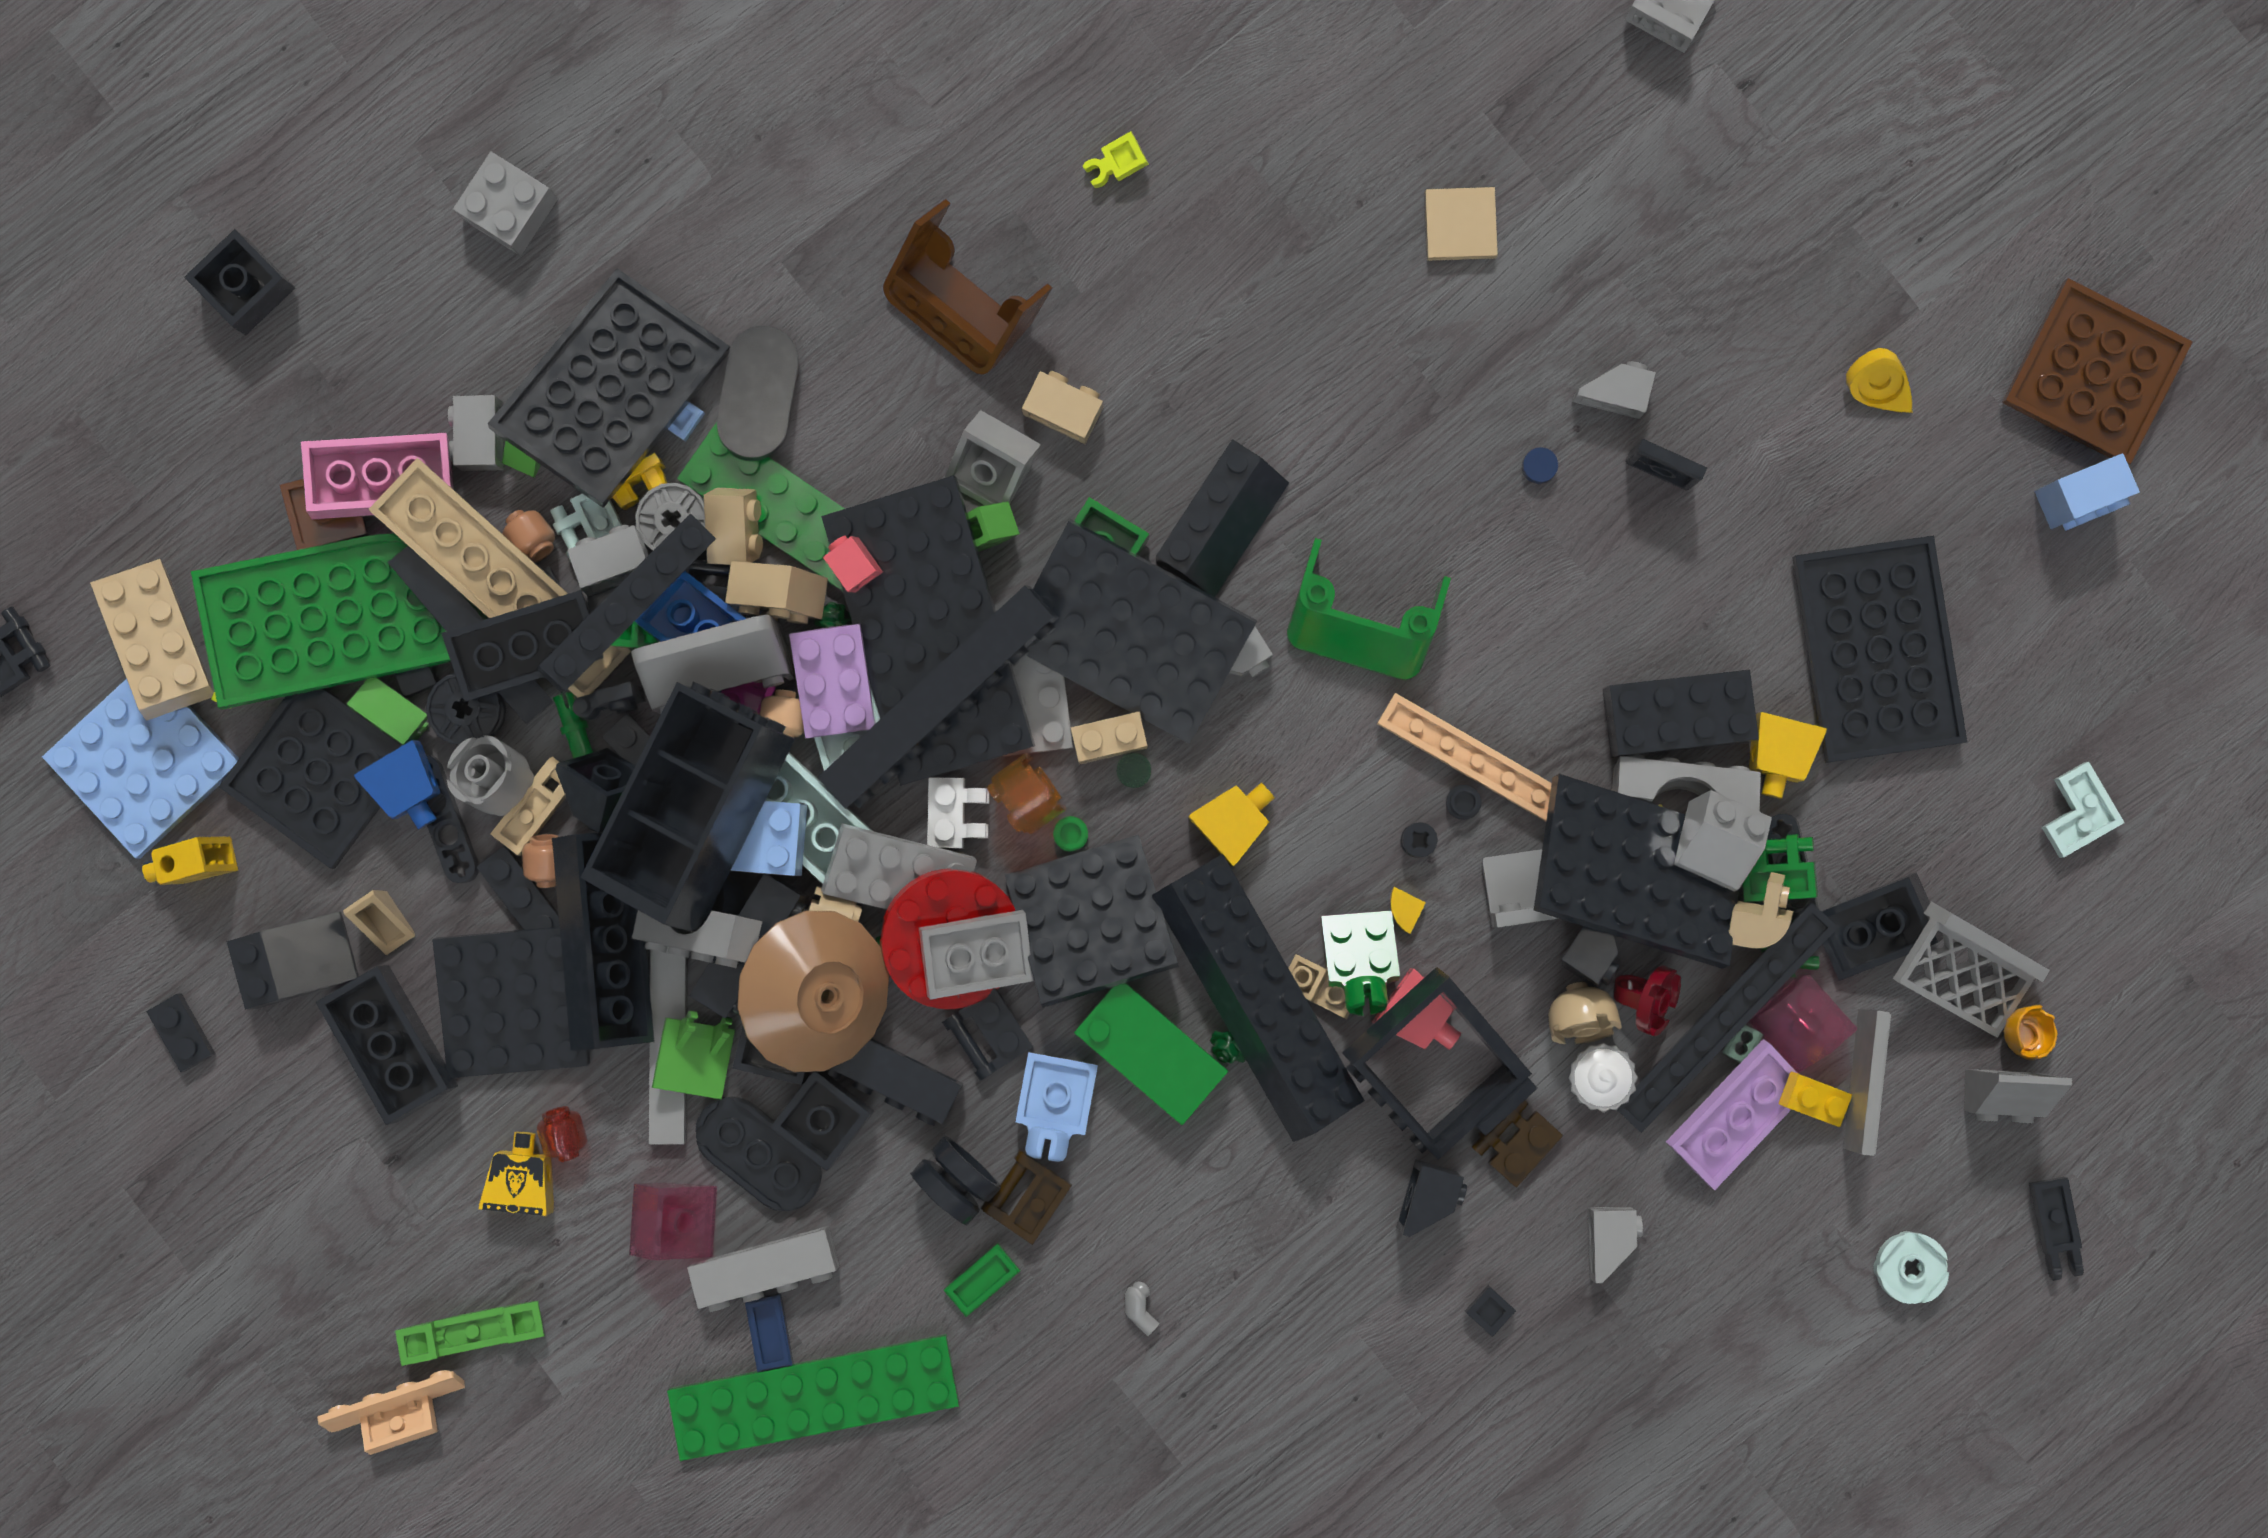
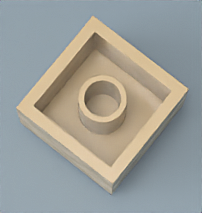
[725,561,828,624]

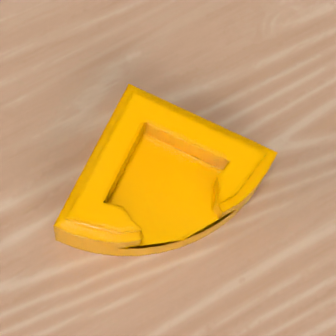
[1390,887,1426,934]

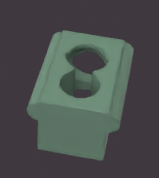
[1722,1025,1763,1063]

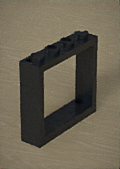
[1342,967,1532,1160]

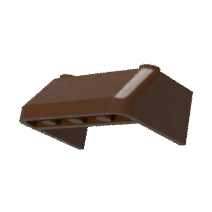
[883,199,1053,374]

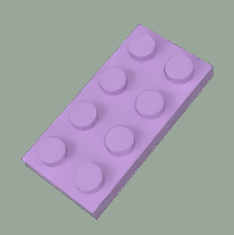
[1666,1040,1797,1190]

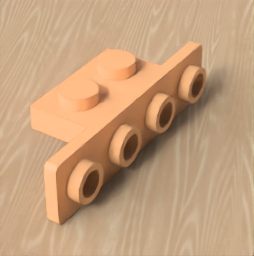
[317,1370,465,1455]

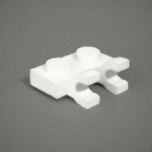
[927,778,990,848]

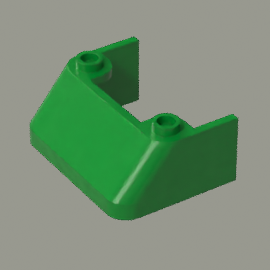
[1287,538,1451,680]

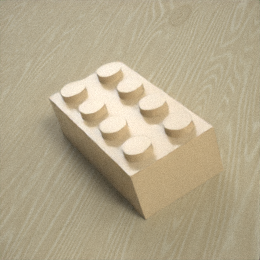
[90,559,214,721]

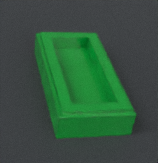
[944,1243,1021,1317]

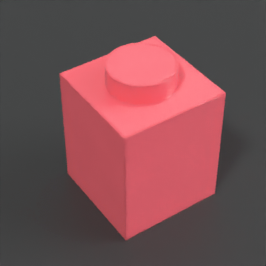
[823,535,883,593]

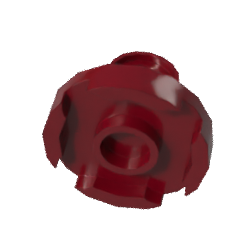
[1613,965,1681,1037]

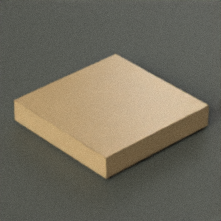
[1424,187,1497,261]

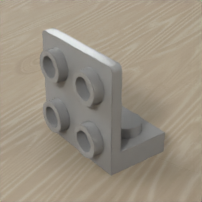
[1624,0,1715,53]
[1482,849,1559,927]

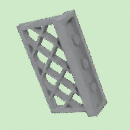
[1893,901,2050,1038]

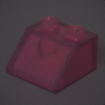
[1748,975,1858,1073]
[629,1183,717,1260]

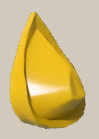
[1846,348,1913,413]

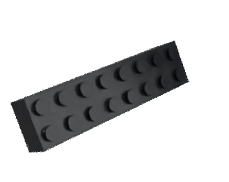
[1152,854,1365,1142]

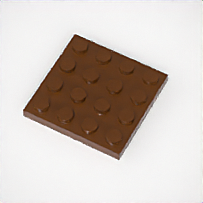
[2002,278,2193,465]

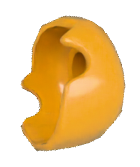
[2004,1005,2058,1060]

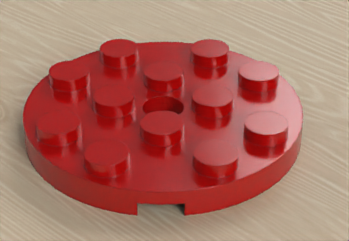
[880,868,1016,1009]

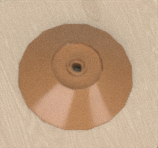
[737,911,889,1072]

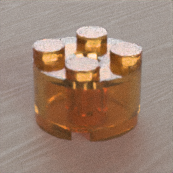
[987,753,1067,835]

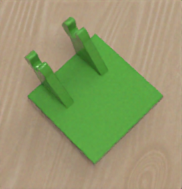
[652,1010,735,1099]

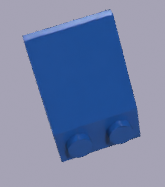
[634,571,746,692]

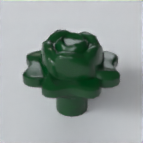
[813,602,852,628]
[1210,1031,1246,1064]

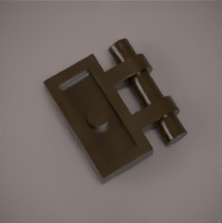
[1472,1101,1563,1188]

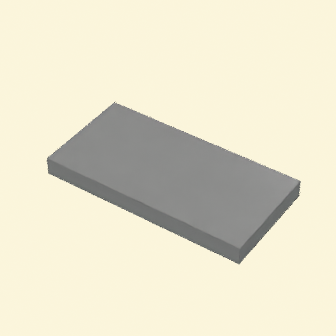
[1843,1009,1891,1156]

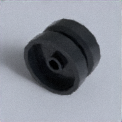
[910,1135,1001,1226]

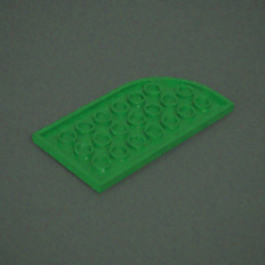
[191,534,489,710]

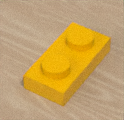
[1778,1071,1853,1127]

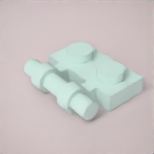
[550,494,622,563]

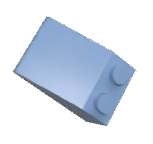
[731,801,807,876]

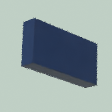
[745,1294,794,1372]

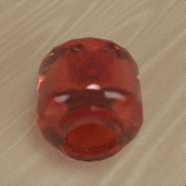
[536,1106,588,1162]

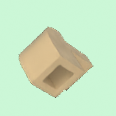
[1729,872,1794,948]

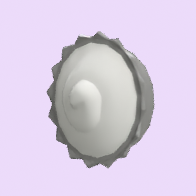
[1568,1043,1638,1113]

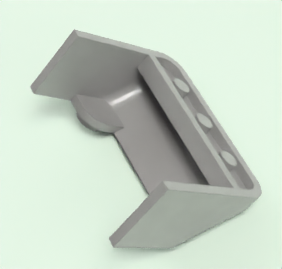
[631,615,796,715]

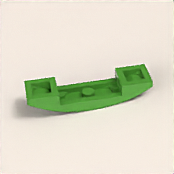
[395,1300,545,1366]

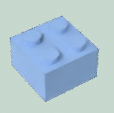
[2034,453,2140,531]

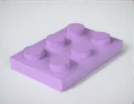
[789,623,876,738]

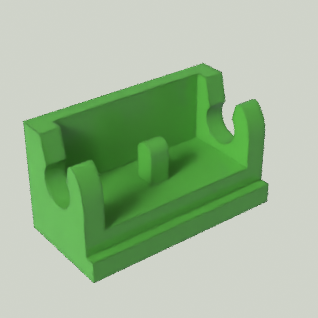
[347,677,429,746]

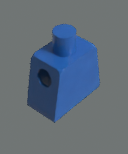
[354,740,440,830]

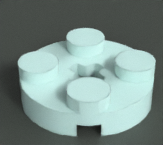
[1873,1231,1949,1304]

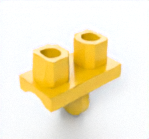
[612,453,667,510]

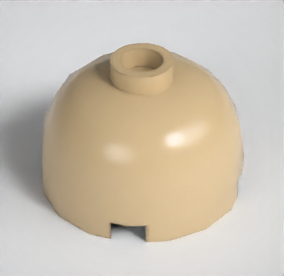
[1548,982,1622,1044]

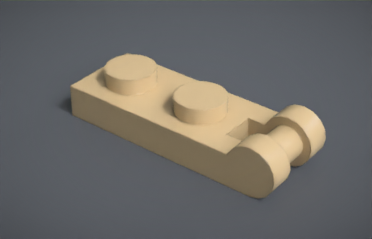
[491,757,566,856]

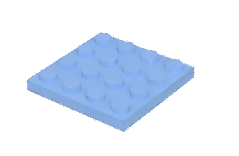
[42,679,239,859]

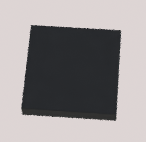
[1625,439,1708,491]

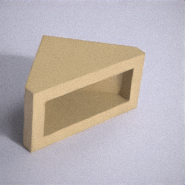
[343,890,415,955]

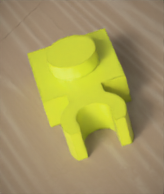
[1083,131,1149,188]

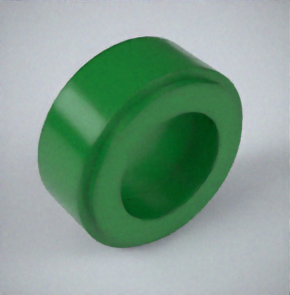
[1053,816,1088,851]

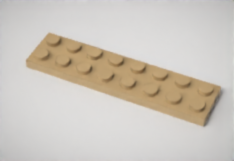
[368,458,631,698]

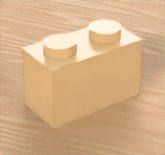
[1022,371,1103,445]
[704,488,763,565]
[1071,712,1147,764]

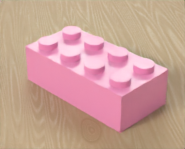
[301,433,454,519]

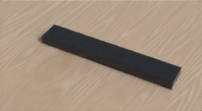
[387,546,554,725]

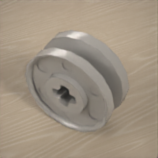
[635,483,705,550]

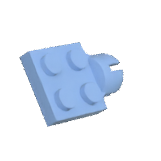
[1015,1052,1098,1162]

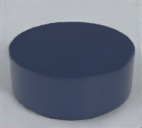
[1522,447,1558,484]

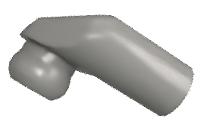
[1125,1281,1159,1336]

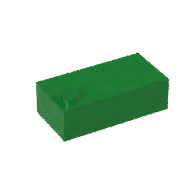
[1074,983,1228,1125]

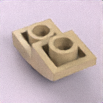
[1289,954,1350,1019]

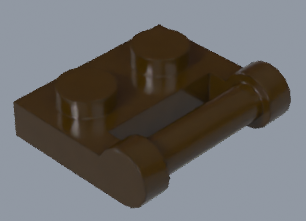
[980,1149,1072,1245]

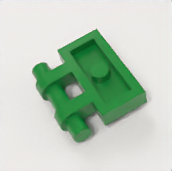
[1743,834,1818,902]

